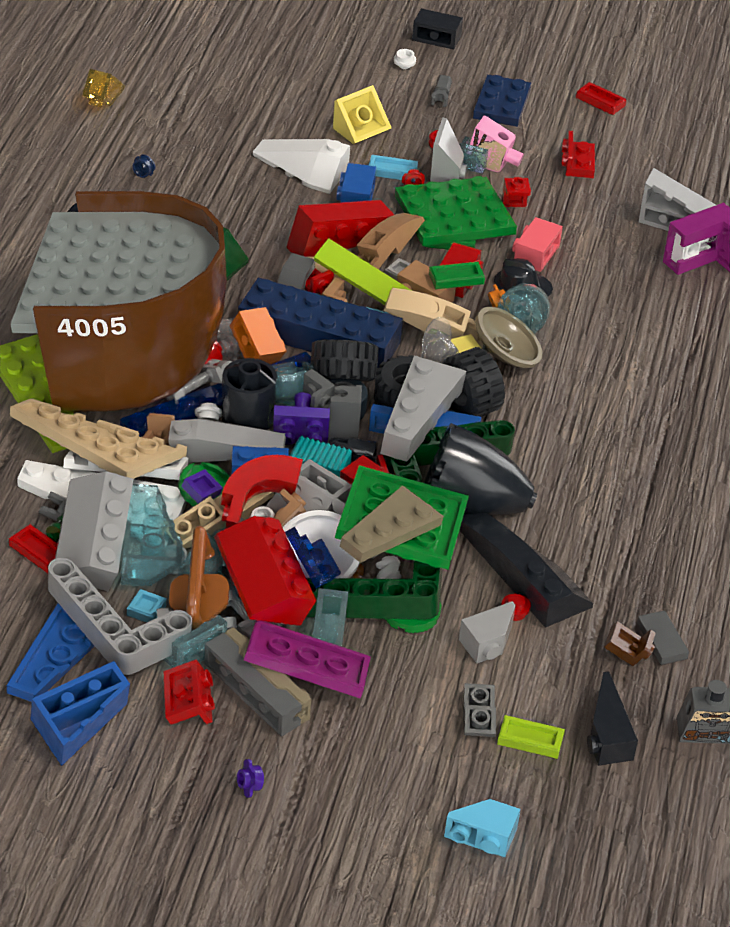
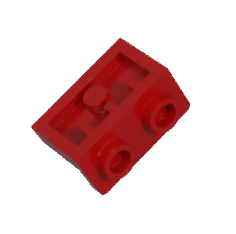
[562,131,595,178]
[163,659,215,725]

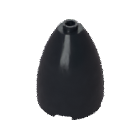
[424,423,537,516]

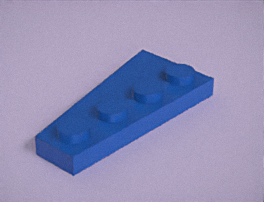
[7,603,94,702]

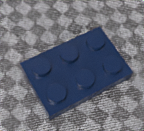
[473,74,531,127]

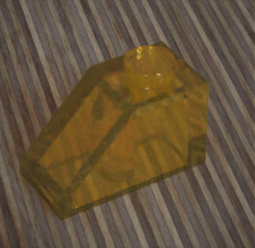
[82,69,125,108]

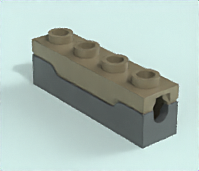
[205,627,311,737]

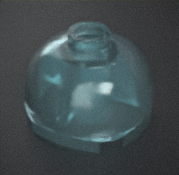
[498,283,550,334]
[272,362,313,406]

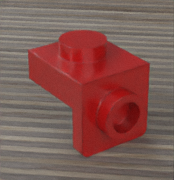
[502,177,531,207]
[305,268,334,295]

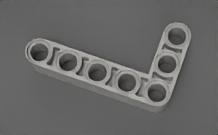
[48,558,192,675]

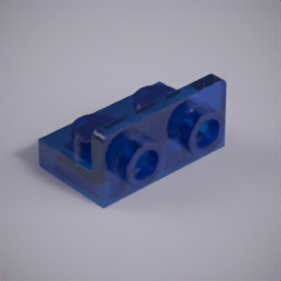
[285,527,341,588]

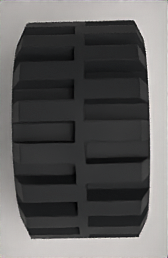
[310,340,378,382]
[443,347,505,417]
[374,355,414,408]

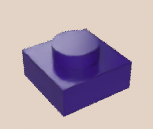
[181,469,223,504]

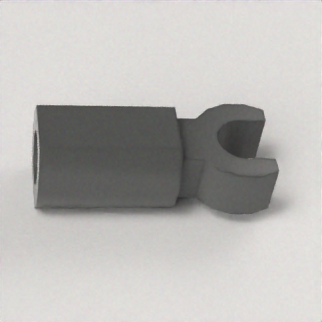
[431,75,452,107]

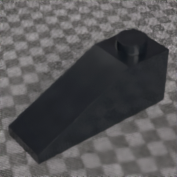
[587,671,638,766]

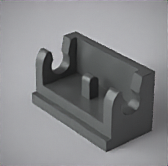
[328,385,362,442]

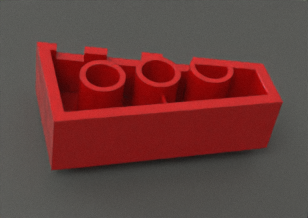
[286,200,394,257]

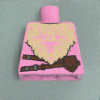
[464,116,524,172]

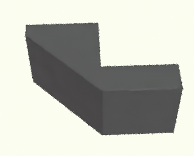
[278,253,315,290]

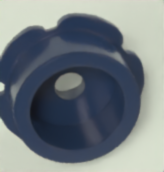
[132,154,156,178]

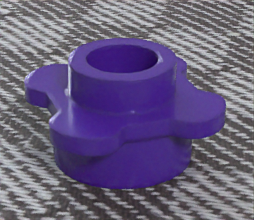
[237,759,264,798]

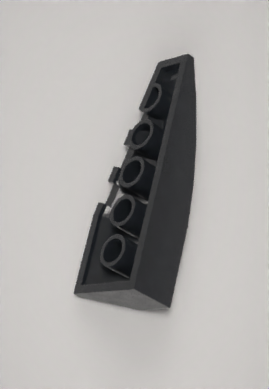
[459,512,594,628]

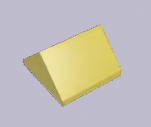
[333,85,391,144]

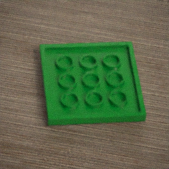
[395,176,517,246]
[335,465,469,570]

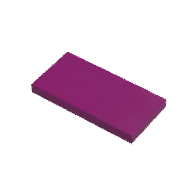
[244,620,371,698]

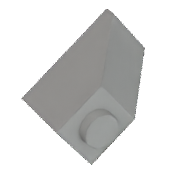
[459,601,515,664]

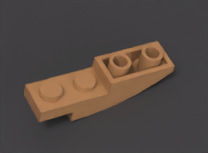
[356,213,425,269]

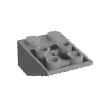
[265,459,352,514]

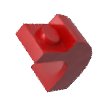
[221,455,303,529]

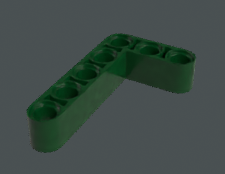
[383,420,515,482]
[306,560,442,619]

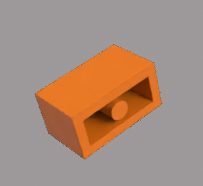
[229,307,286,366]

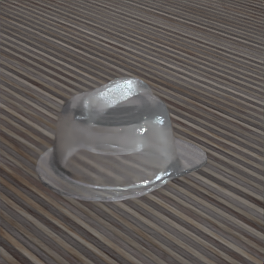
[421,317,459,364]

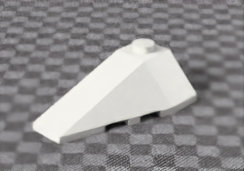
[253,139,350,194]

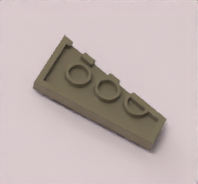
[339,485,444,563]

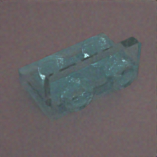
[163,615,227,668]

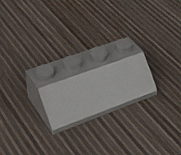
[55,471,134,591]

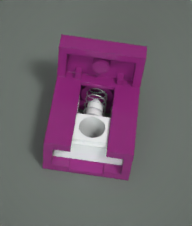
[663,203,730,275]

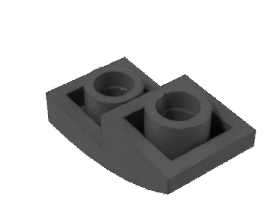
[463,683,496,737]

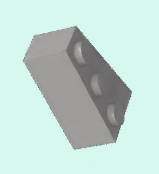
[639,168,715,231]

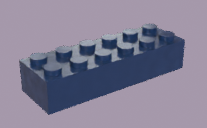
[238,278,403,368]

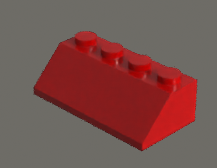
[214,516,316,626]

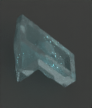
[313,588,348,647]

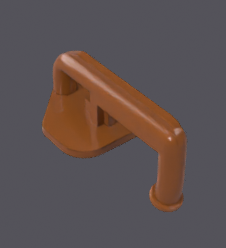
[169,526,230,630]

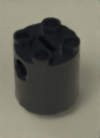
[221,358,277,430]

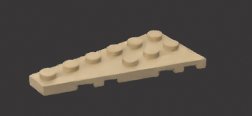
[10,399,187,479]

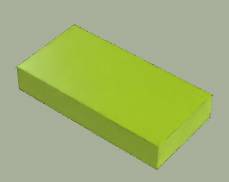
[497,715,565,759]

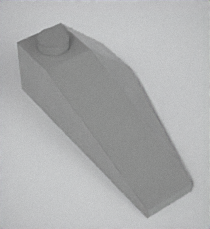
[168,419,286,463]

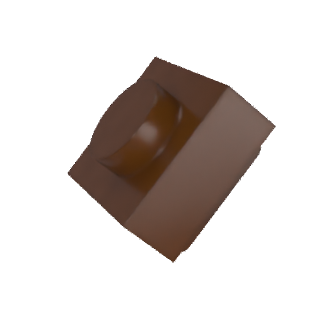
[604,621,656,666]

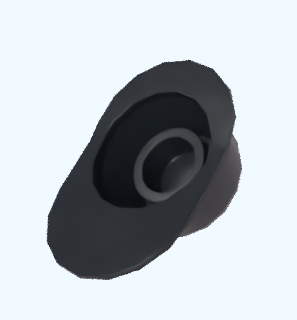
[494,258,553,300]

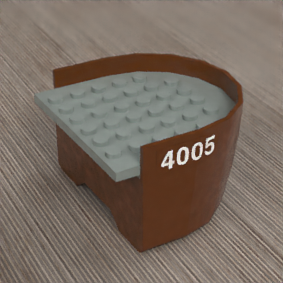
[11,191,227,412]

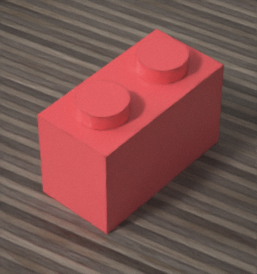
[512,217,563,272]

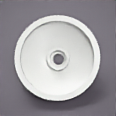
[283,510,360,578]

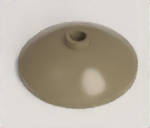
[475,307,542,368]

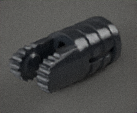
[329,437,378,462]

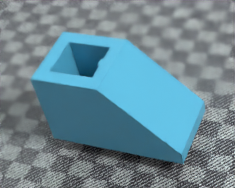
[444,799,520,857]

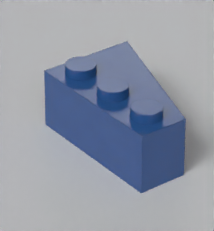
[30,661,130,766]

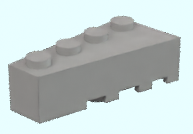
[380,355,466,462]

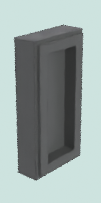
[637,610,689,665]

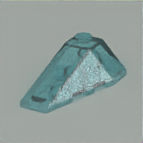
[121,484,183,586]

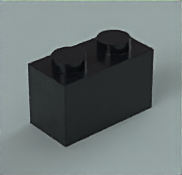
[412,8,463,50]

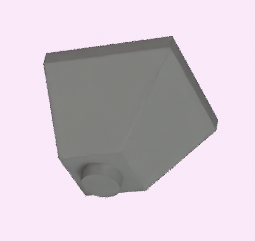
[430,117,467,182]

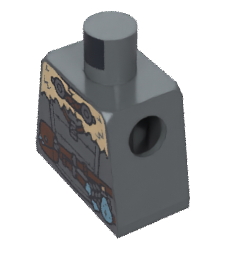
[676,680,730,744]

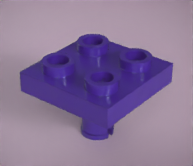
[273,392,330,445]

